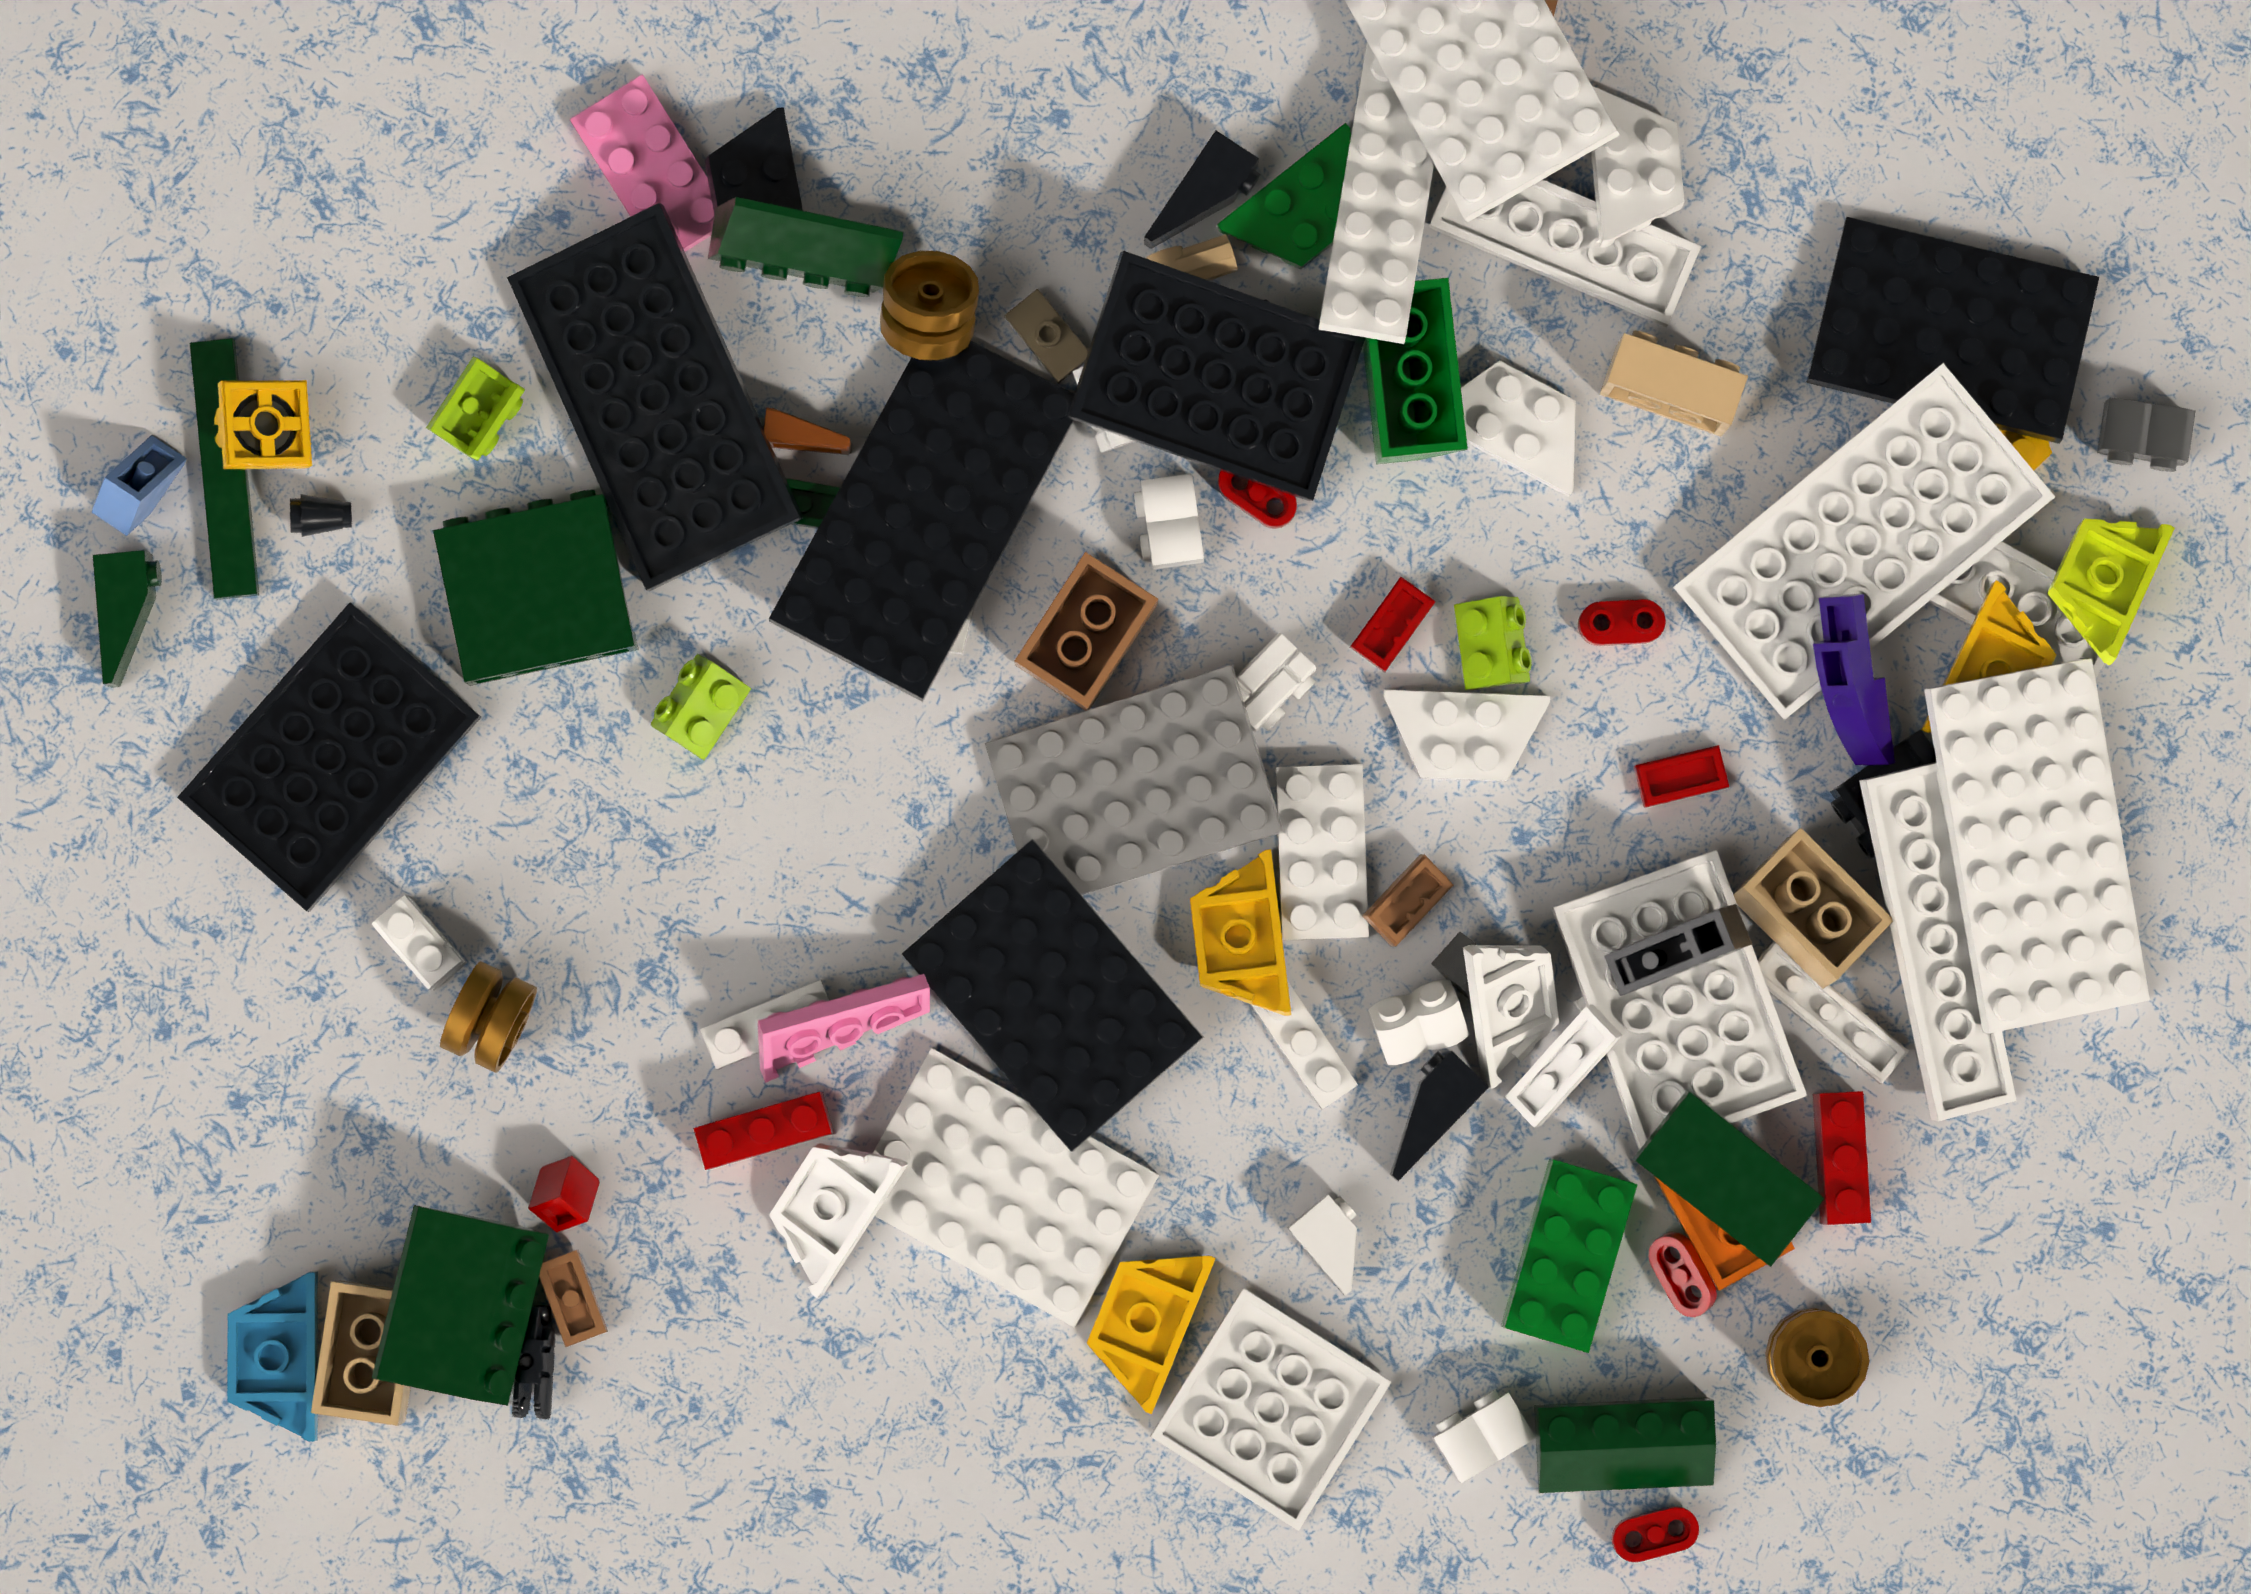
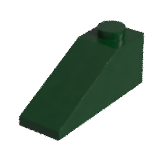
[93,550,162,688]

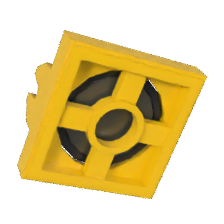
[214,380,312,469]

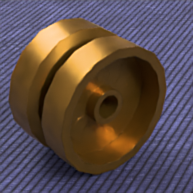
[880,250,979,360]
[440,961,537,1073]
[1765,1308,1870,1407]

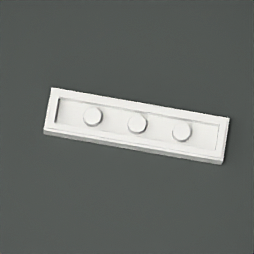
[1757,940,1909,1084]

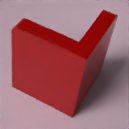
[528,1156,600,1233]

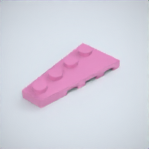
[758,974,930,1083]

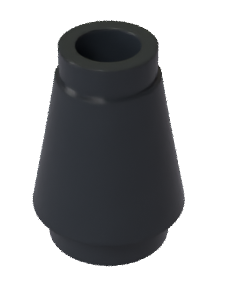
[290,494,352,537]

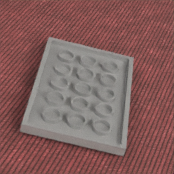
[985,665,1283,895]

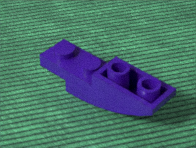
[1813,594,1895,765]

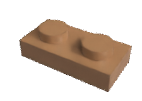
[539,1250,608,1348]

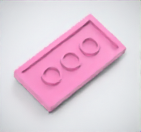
[570,74,714,252]

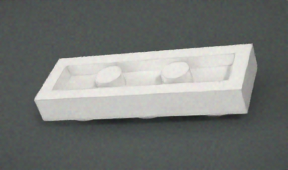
[700,980,830,1070]
[1251,980,1358,1110]
[1505,1004,1623,1128]

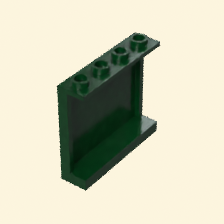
[433,489,639,686]

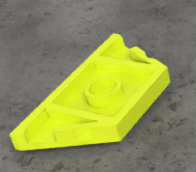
[2047,518,2175,665]

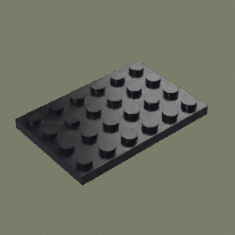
[1806,217,2099,444]
[1067,251,1366,501]
[177,602,481,912]
[902,839,1204,1152]

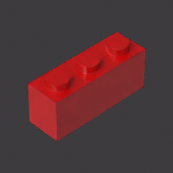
[693,1091,834,1170]
[1812,1091,1871,1225]

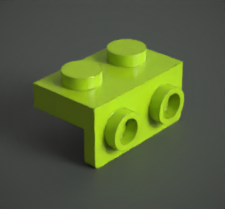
[426,356,525,461]
[1454,596,1532,690]
[651,654,752,760]

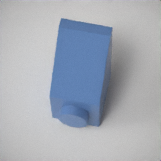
[92,435,187,536]

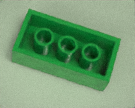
[1501,1159,1638,1353]

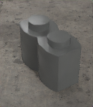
[2097,398,2196,472]

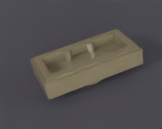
[1004,289,1088,384]

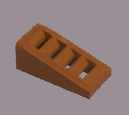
[764,407,852,455]

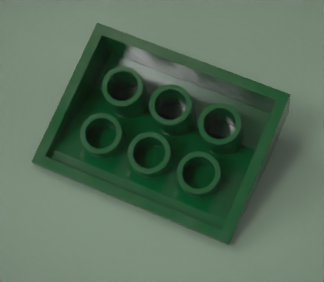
[372,1205,549,1406]

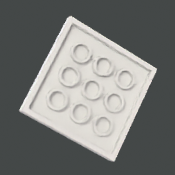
[1150,1288,1391,1531]

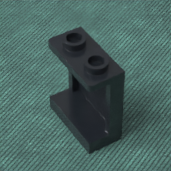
[1830,730,1936,859]

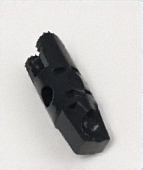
[512,1306,556,1420]

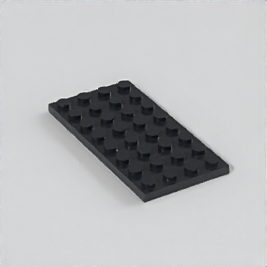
[507,203,803,591]
[769,341,1074,702]

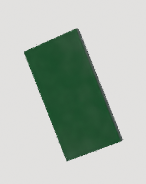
[1633,1090,1825,1267]

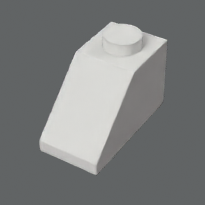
[1287,1194,1357,1296]

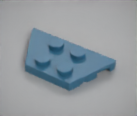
[227,1272,318,1442]

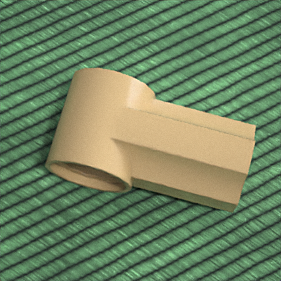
[1146,234,1238,281]

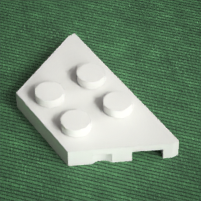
[1591,87,1685,247]
[1461,360,1576,497]
[1383,690,1550,782]
[1463,945,1559,1089]
[769,1143,908,1298]

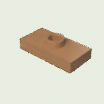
[1362,854,1453,947]

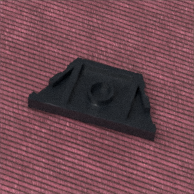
[705,107,803,215]

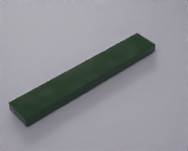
[190,338,260,600]

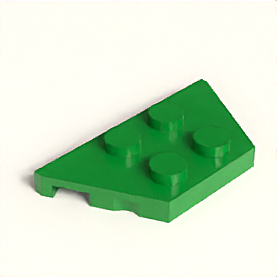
[1216,122,1351,269]

